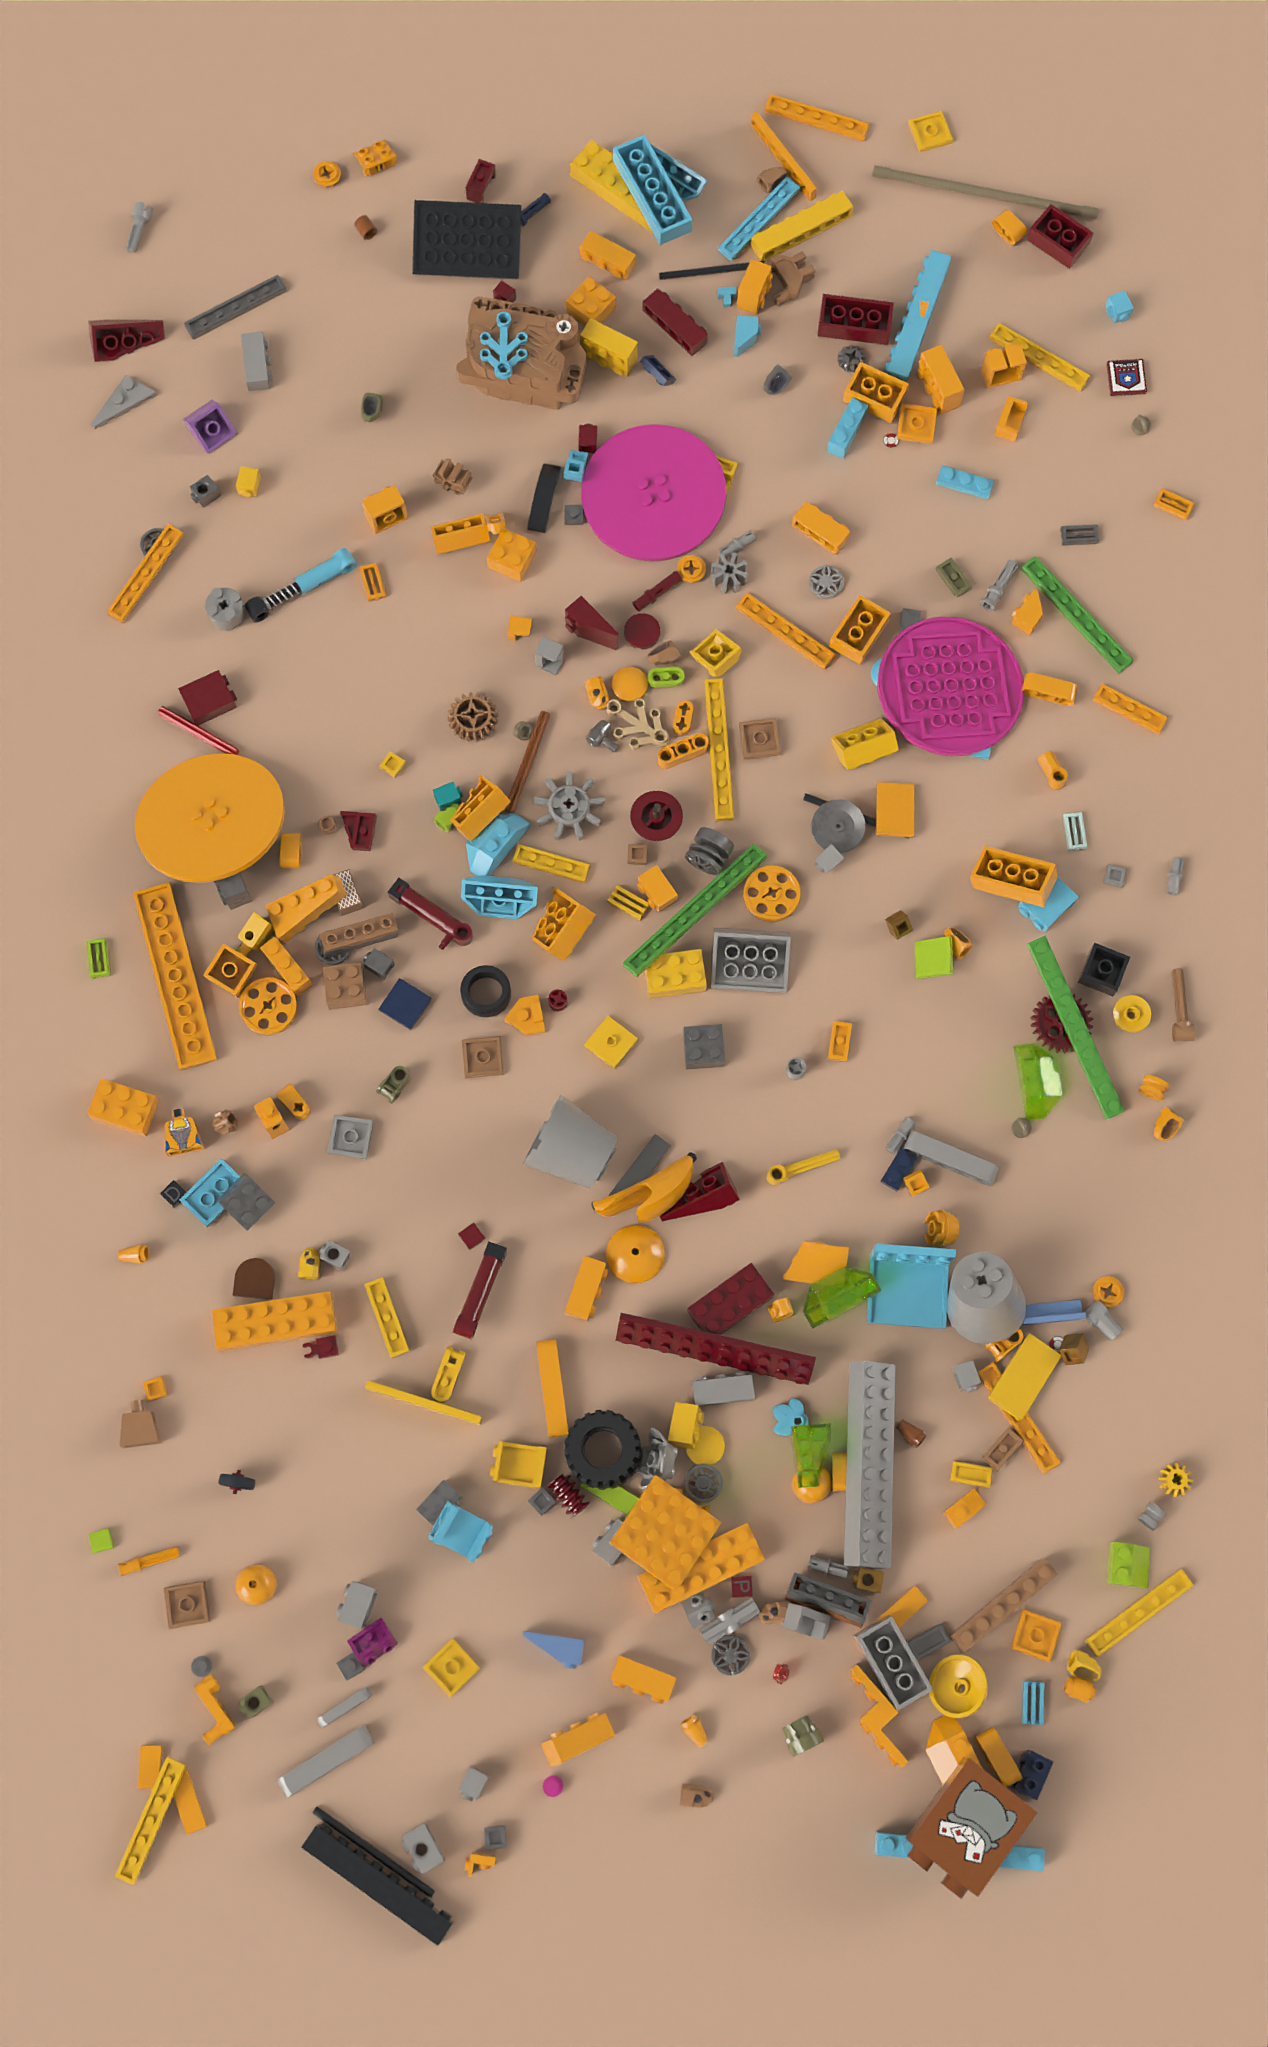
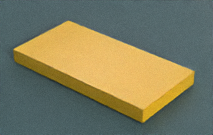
[987,1333,1061,1421]

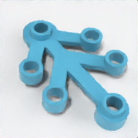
[480,312,528,380]

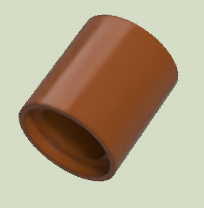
[354,215,377,240]

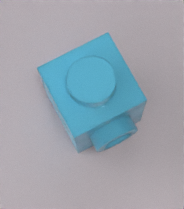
[1105,290,1134,323]

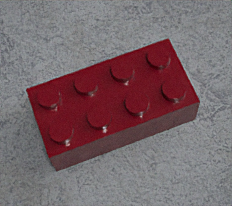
[817,294,894,345]
[687,1262,775,1335]

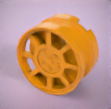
[1138,1075,1170,1101]

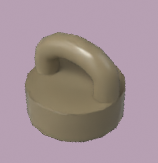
[1132,415,1151,435]
[513,721,533,741]
[1012,1118,1032,1138]

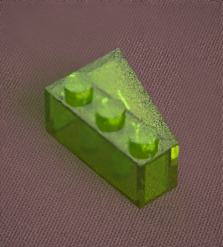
[791,1423,831,1488]

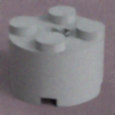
[205,588,246,631]

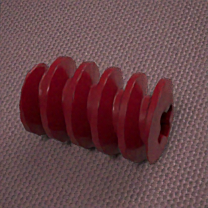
[547,1473,590,1518]

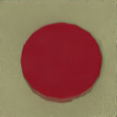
[624,613,660,649]

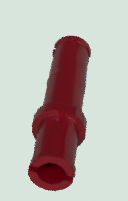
[632,571,682,612]

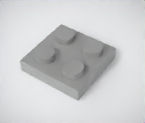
[327,1115,373,1160]

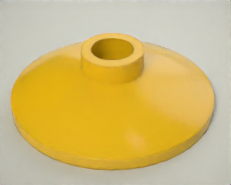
[1113,995,1151,1033]

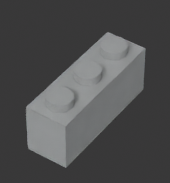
[241,332,272,391]
[692,1372,755,1407]

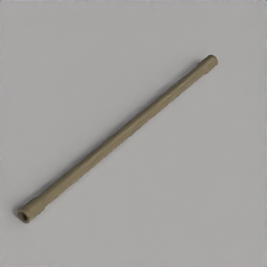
[872,165,1099,219]

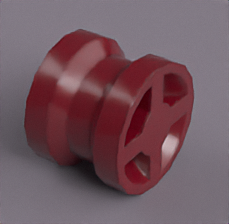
[548,989,568,1011]

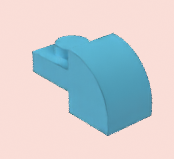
[564,450,588,482]

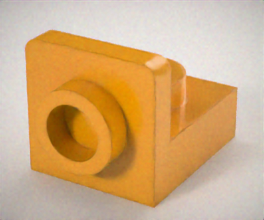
[465,1852,497,1876]

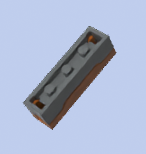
[785,1572,871,1628]

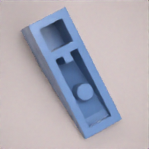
[523,1631,584,1669]

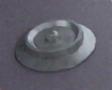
[811,799,865,853]

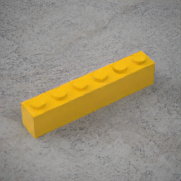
[751,190,853,262]

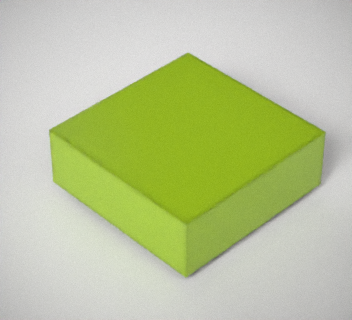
[89,1528,114,1554]

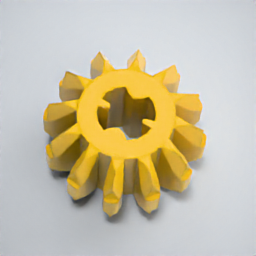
[1158,1462,1193,1497]

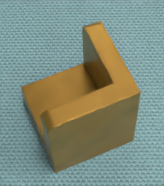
[1059,1333,1089,1365]

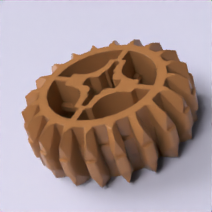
[448,692,498,742]

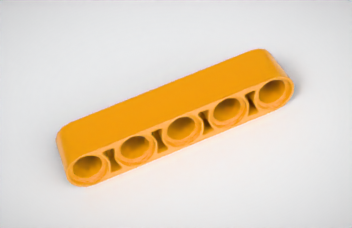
[536,1339,569,1438]

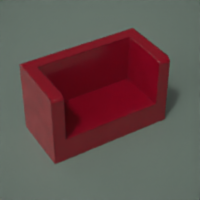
[465,159,496,203]

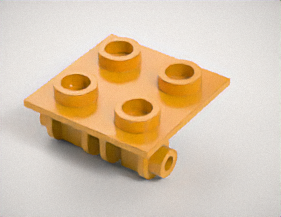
[353,140,397,177]

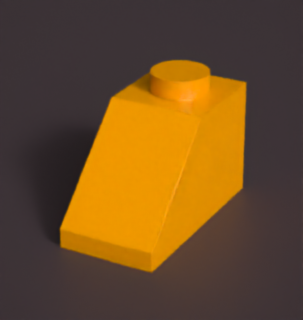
[942,1488,986,1529]

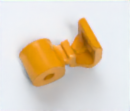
[767,1297,794,1323]

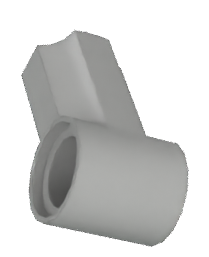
[1085,1300,1123,1341]

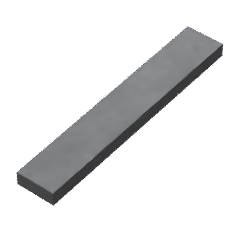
[184,275,287,340]

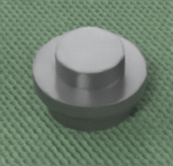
[191,1656,212,1677]

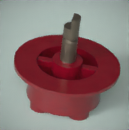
[630,791,683,841]

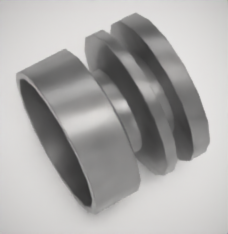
[685,827,734,876]

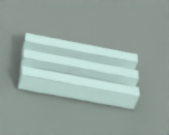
[1062,812,1087,851]

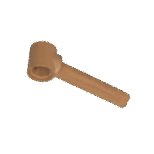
[1172,968,1195,1042]

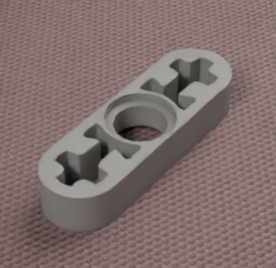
[316,1686,372,1729]

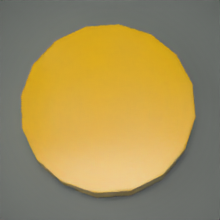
[685,1426,725,1465]

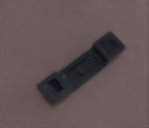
[528,463,561,533]

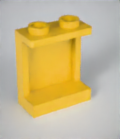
[490,1440,547,1489]

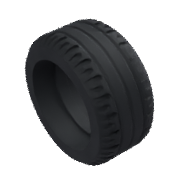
[460,965,511,1018]

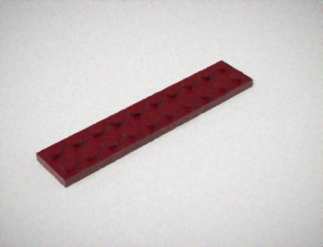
[615,1312,816,1385]

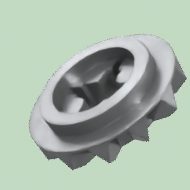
[838,344,866,372]

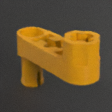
[194,1673,236,1746]

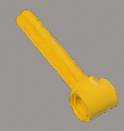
[766,1149,840,1186]

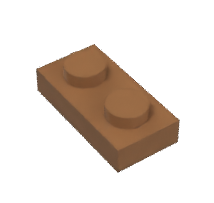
[982,1428,1024,1472]

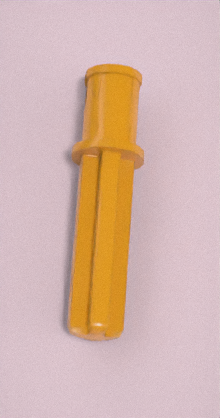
[118,1546,180,1576]

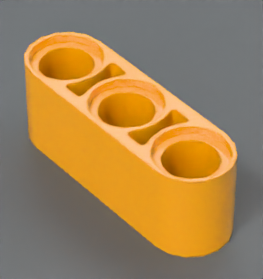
[1022,673,1078,706]
[657,733,709,769]
[975,1727,1023,1788]

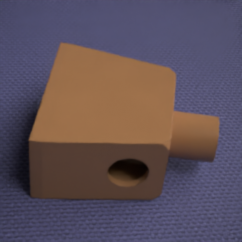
[120,1400,162,1448]

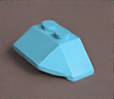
[650,144,708,202]
[466,814,531,876]
[461,875,538,919]

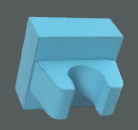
[717,287,736,307]

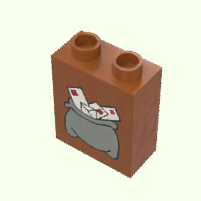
[905,1757,1038,1899]

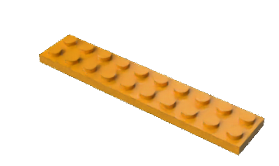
[133,882,217,1071]

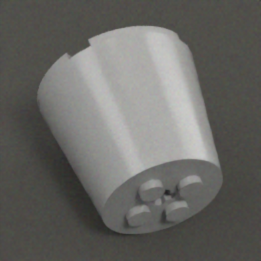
[523,1095,618,1189]
[947,1252,1026,1344]

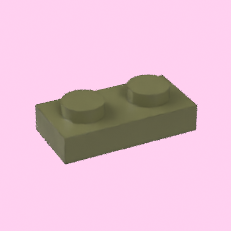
[935,558,972,598]

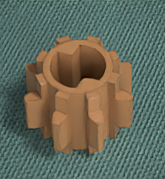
[212,1109,238,1135]

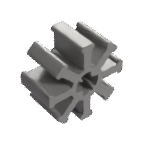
[711,553,748,594]

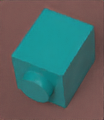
[433,781,463,811]

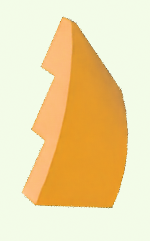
[782,1241,849,1286]

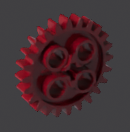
[1030,994,1094,1054]

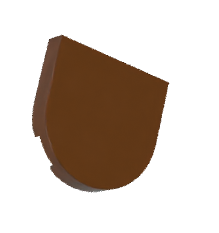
[233,1258,275,1300]

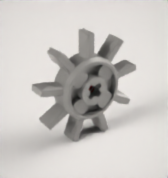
[534,771,605,841]

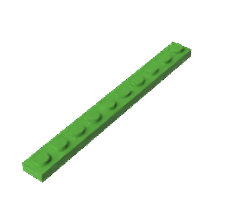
[623,844,767,977]
[1027,935,1125,1119]

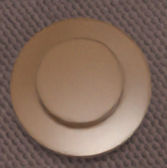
[318,816,337,834]

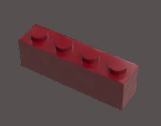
[642,288,708,356]

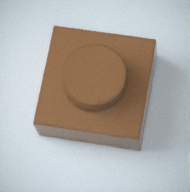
[628,844,647,865]

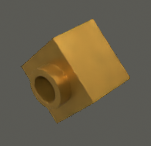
[885,910,913,940]

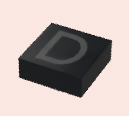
[160,1180,187,1208]

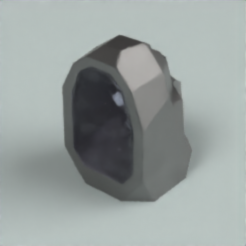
[763,364,792,395]

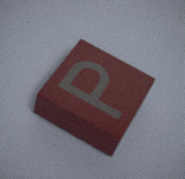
[731,1576,753,1598]

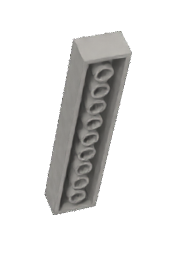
[844,1361,896,1568]

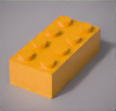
[970,846,1058,907]

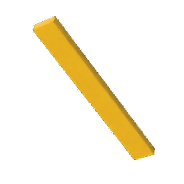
[704,678,734,821]

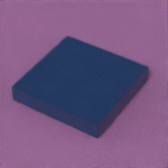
[378,978,432,1030]

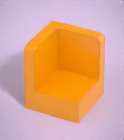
[508,616,533,641]

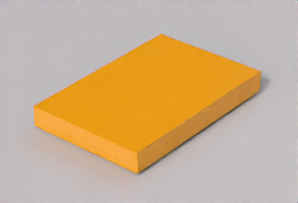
[876,782,914,837]

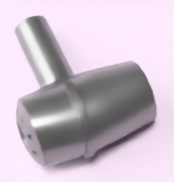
[586,720,618,753]

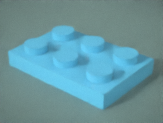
[180,1158,240,1228]

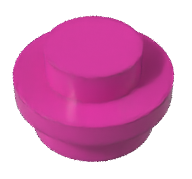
[543,1775,563,1797]

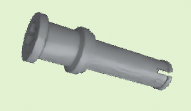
[980,560,1018,611]

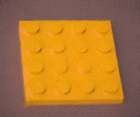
[609,1475,721,1591]

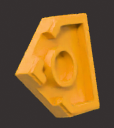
[504,995,545,1036]

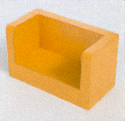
[994,396,1028,442]

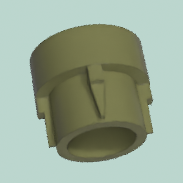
[783,1715,824,1757]

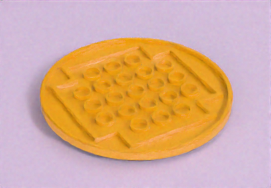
[135,753,285,882]

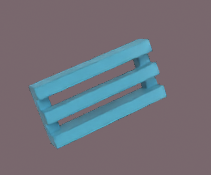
[1022,1681,1044,1725]

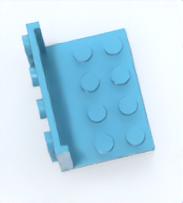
[866,1244,956,1329]

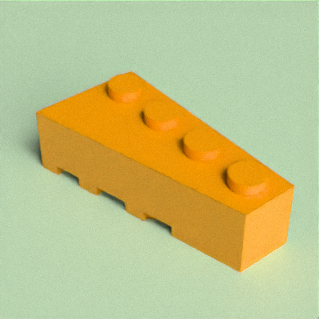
[266,874,347,943]

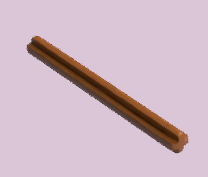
[505,711,550,813]

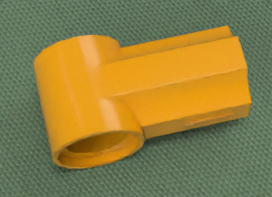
[1037,751,1068,790]

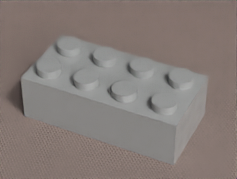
[853,1615,933,1711]

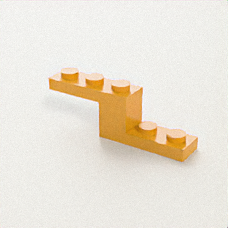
[850,1665,908,1768]

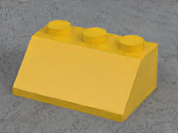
[830,718,899,770]

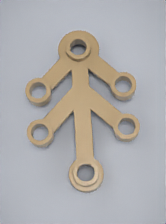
[607,698,669,750]

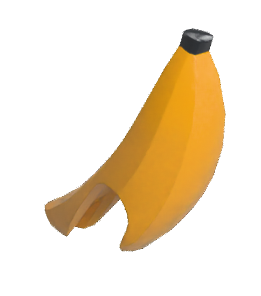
[591,1152,697,1222]

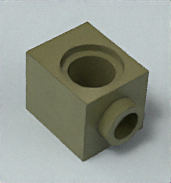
[239,1686,273,1718]

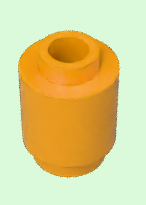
[1064,1676,1096,1703]

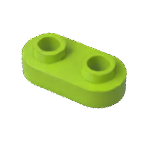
[648,667,685,688]

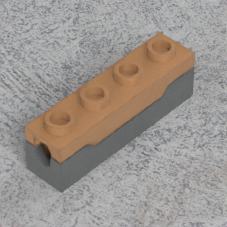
[319,913,398,958]

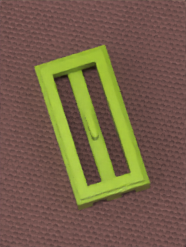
[86,938,111,979]

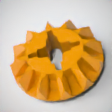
[313,161,341,188]
[677,555,706,584]
[1092,1276,1124,1308]

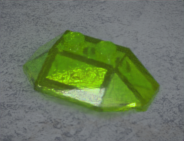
[1013,1043,1063,1121]
[803,1267,882,1329]

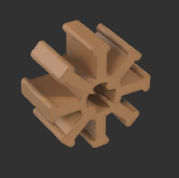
[432,458,473,495]

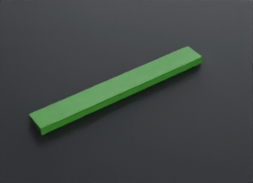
[1021,556,1134,674]

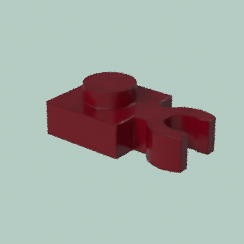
[303,1335,339,1359]

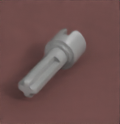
[126,202,152,253]

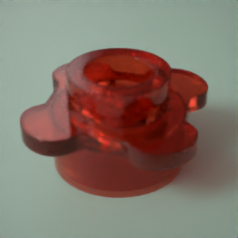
[773,1663,789,1685]

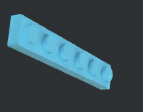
[718,177,800,261]

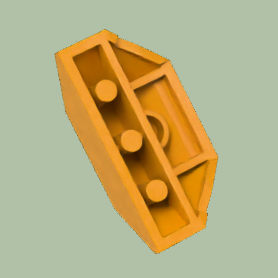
[925,1715,983,1784]

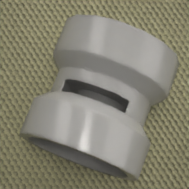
[786,1057,806,1080]
[1138,1502,1166,1531]

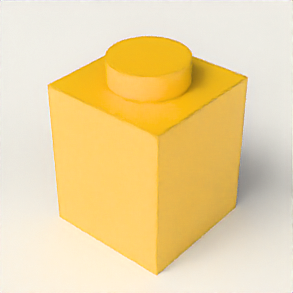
[236,466,261,497]

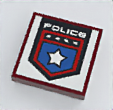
[1106,359,1147,396]

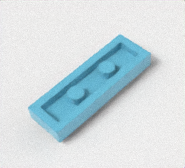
[936,465,994,499]

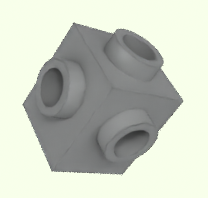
[681,1591,715,1629]

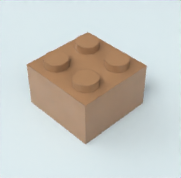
[323,962,367,1010]

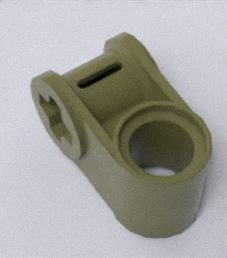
[376,1066,411,1104]

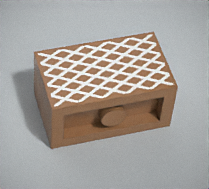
[333,869,363,916]

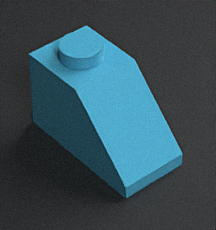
[734,315,761,357]

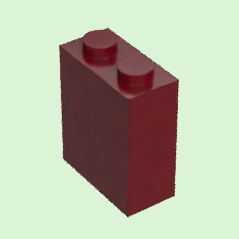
[178,670,237,725]

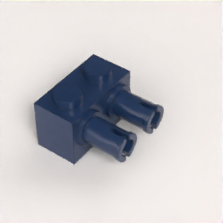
[1011,1750,1054,1800]

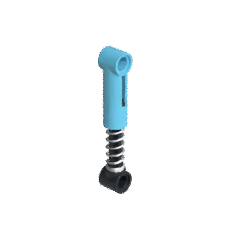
[244,548,357,623]

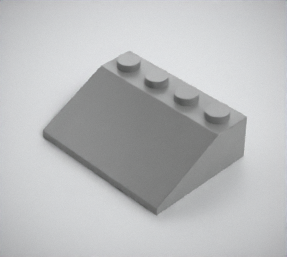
[711,928,791,993]

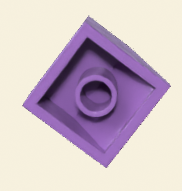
[183,400,237,454]

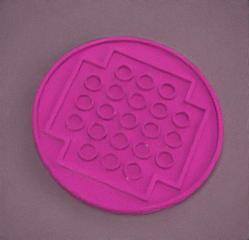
[581,424,726,561]
[877,617,1024,756]

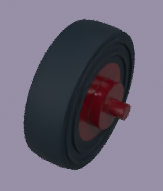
[218,1470,255,1494]

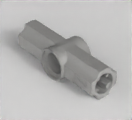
[700,1598,761,1645]

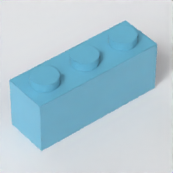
[827,398,868,459]

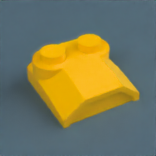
[689,629,742,677]

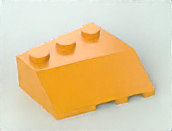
[531,886,596,962]

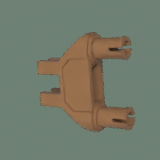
[764,251,815,306]

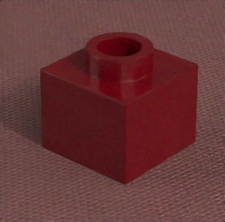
[493,280,516,302]

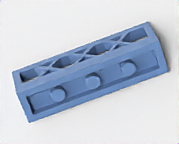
[1022,1300,1086,1325]

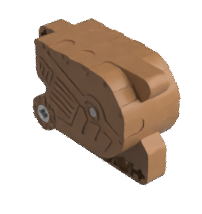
[456,297,586,410]

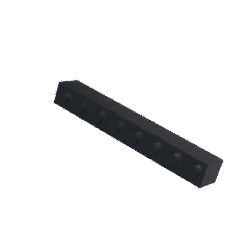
[301,1824,453,1946]

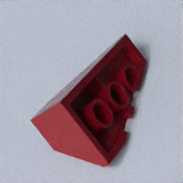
[88,320,165,362]
[660,1162,740,1222]

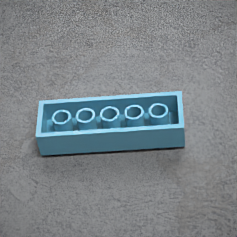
[613,134,692,245]

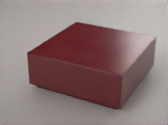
[458,1223,485,1250]

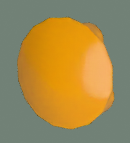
[611,667,648,701]

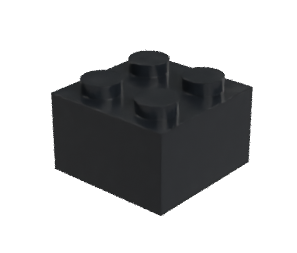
[1077,943,1130,997]

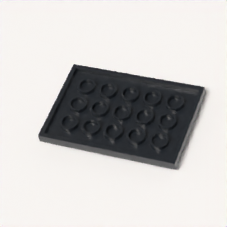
[412,200,521,279]

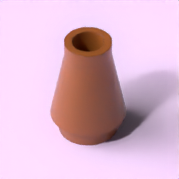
[896,1419,927,1448]

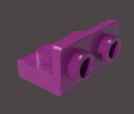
[347,1618,398,1667]

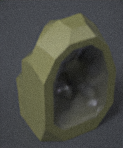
[361,393,383,422]

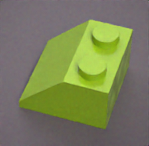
[1106,1542,1150,1589]

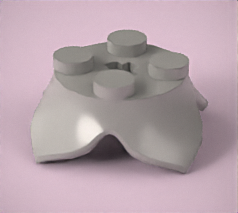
[636,1427,678,1489]

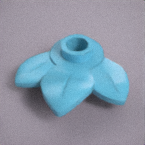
[772,1398,809,1436]

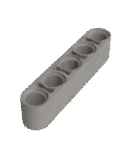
[904,1131,999,1186]
[277,1725,374,1798]

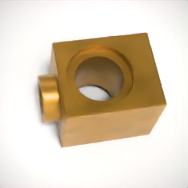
[852,1568,884,1593]

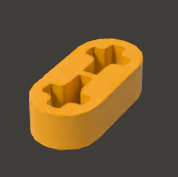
[673,700,693,736]

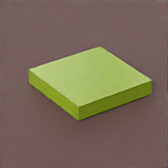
[915,936,953,980]

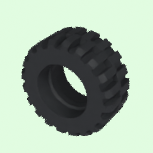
[564,1410,642,1490]

